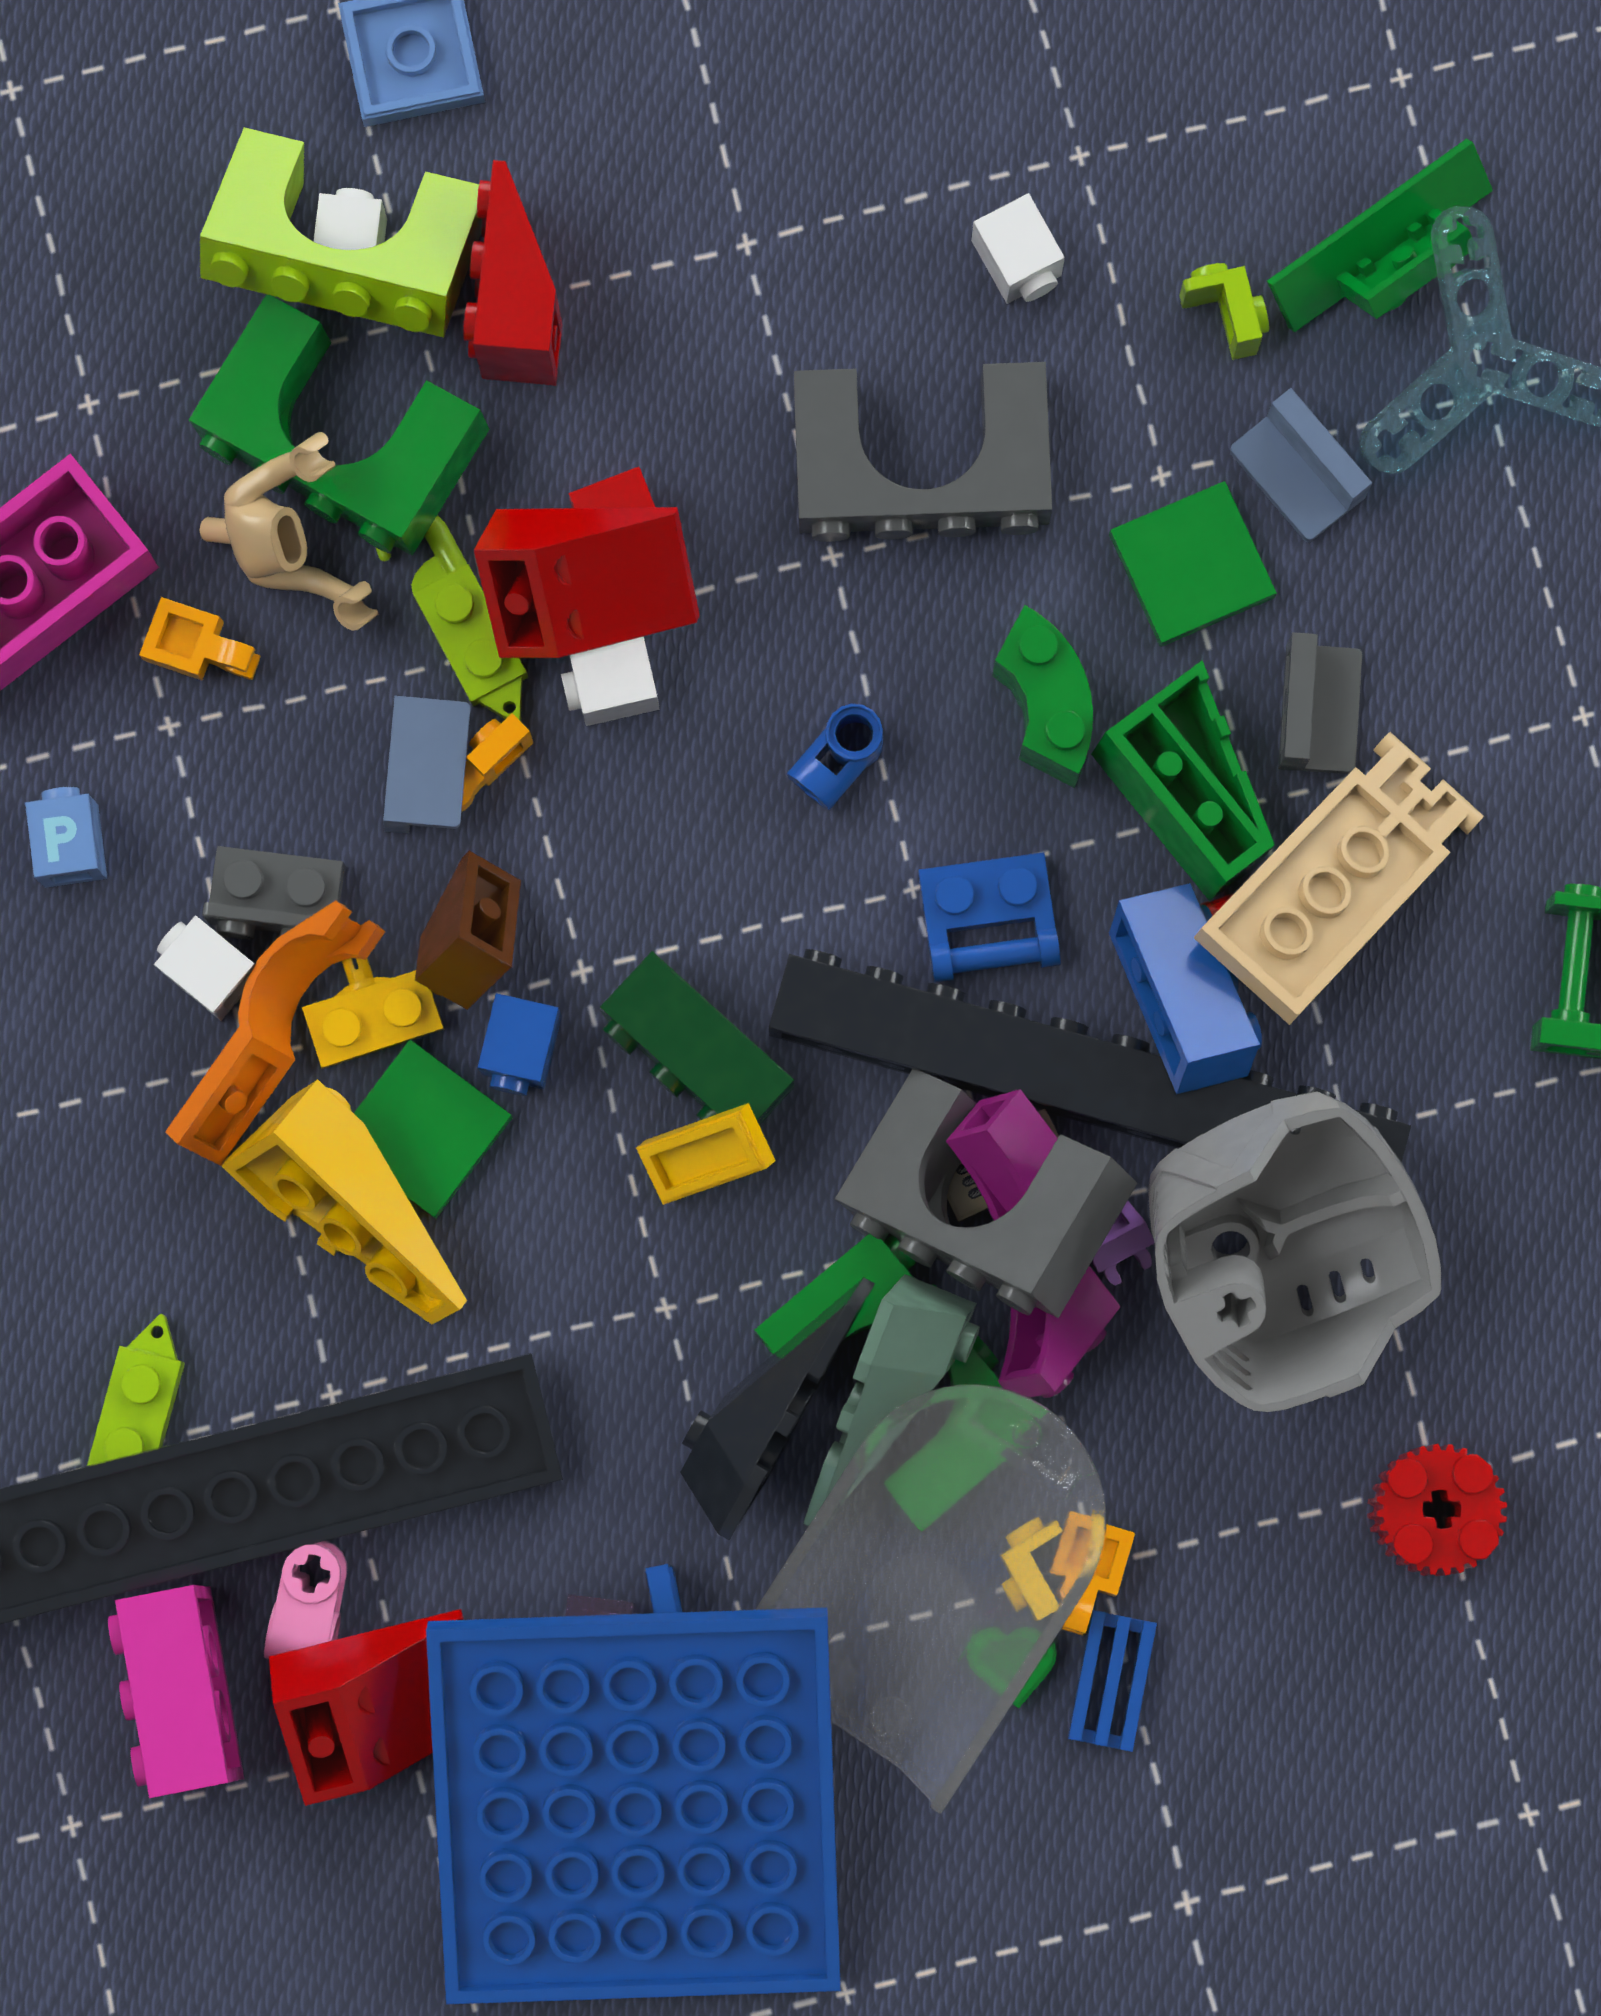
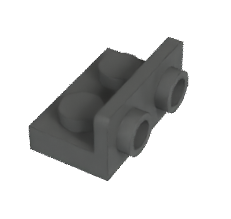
[202,846,345,940]

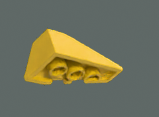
[221,1079,467,1324]

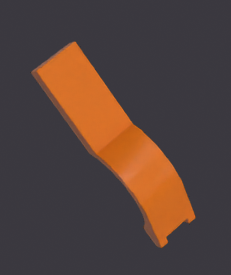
[165,900,386,1166]

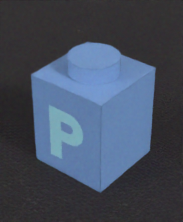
[25,787,107,888]

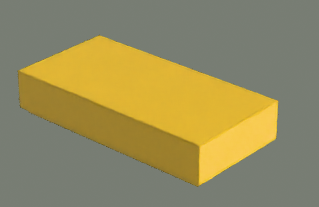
[636,1103,776,1205]

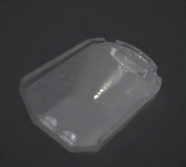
[755,1384,1106,1815]

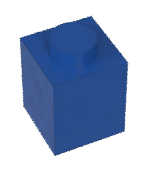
[478,993,562,1096]

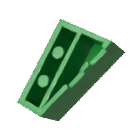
[1091,660,1275,902]

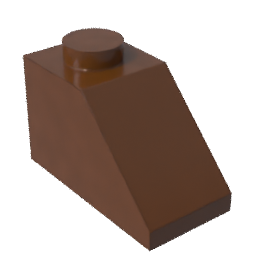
[415,850,521,1010]

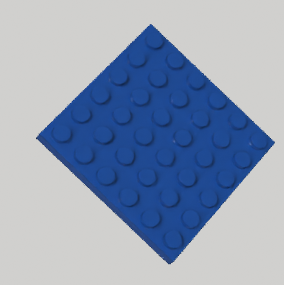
[426,1607,841,2004]

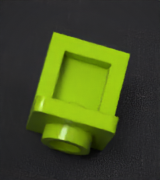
[1179,263,1269,360]

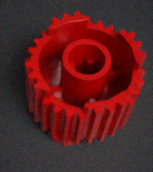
[1367,1444,1507,1576]

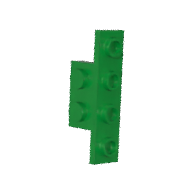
[1267,138,1493,332]

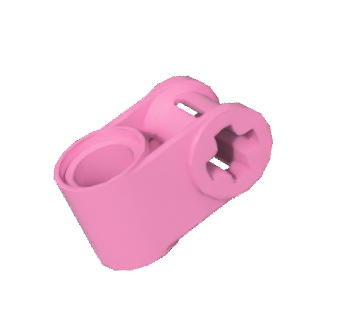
[264,1541,347,1659]

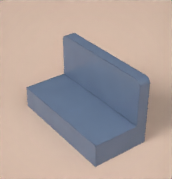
[1230,388,1372,542]
[383,696,470,834]

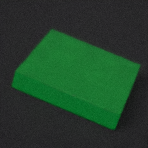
[1109,481,1277,647]
[354,1040,513,1219]

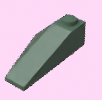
[803,1274,980,1528]

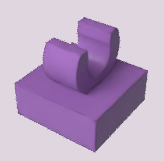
[1091,1201,1155,1286]

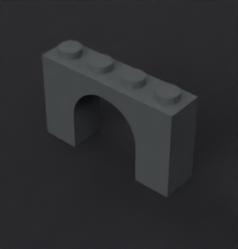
[794,362,1052,542]
[835,1069,1138,1318]

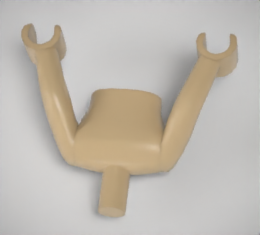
[200,432,379,631]

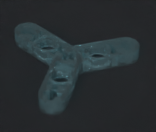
[1359,206,1601,474]

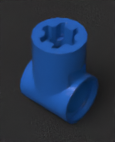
[786,704,884,810]

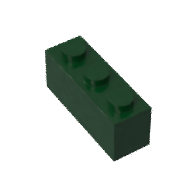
[600,951,795,1125]

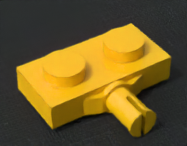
[302,958,444,1069]

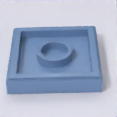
[338,0,485,127]

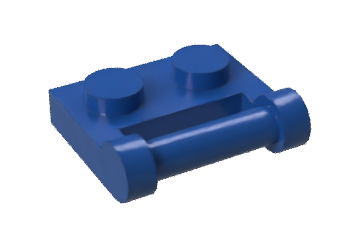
[918,852,1061,983]

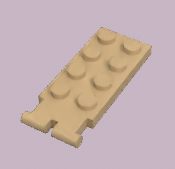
[1194,732,1484,1025]

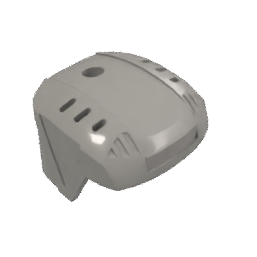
[1148,1092,1441,1412]

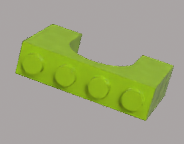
[200,127,482,338]

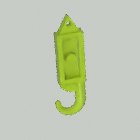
[375,515,528,721]
[87,1314,185,1466]

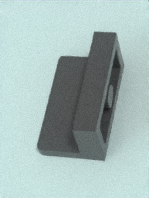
[1278,632,1362,774]

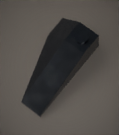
[680,1277,875,1540]

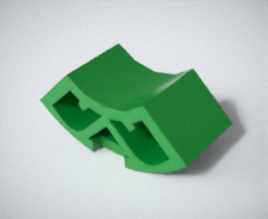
[992,605,1093,788]

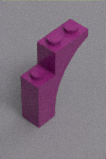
[946,1089,1120,1401]

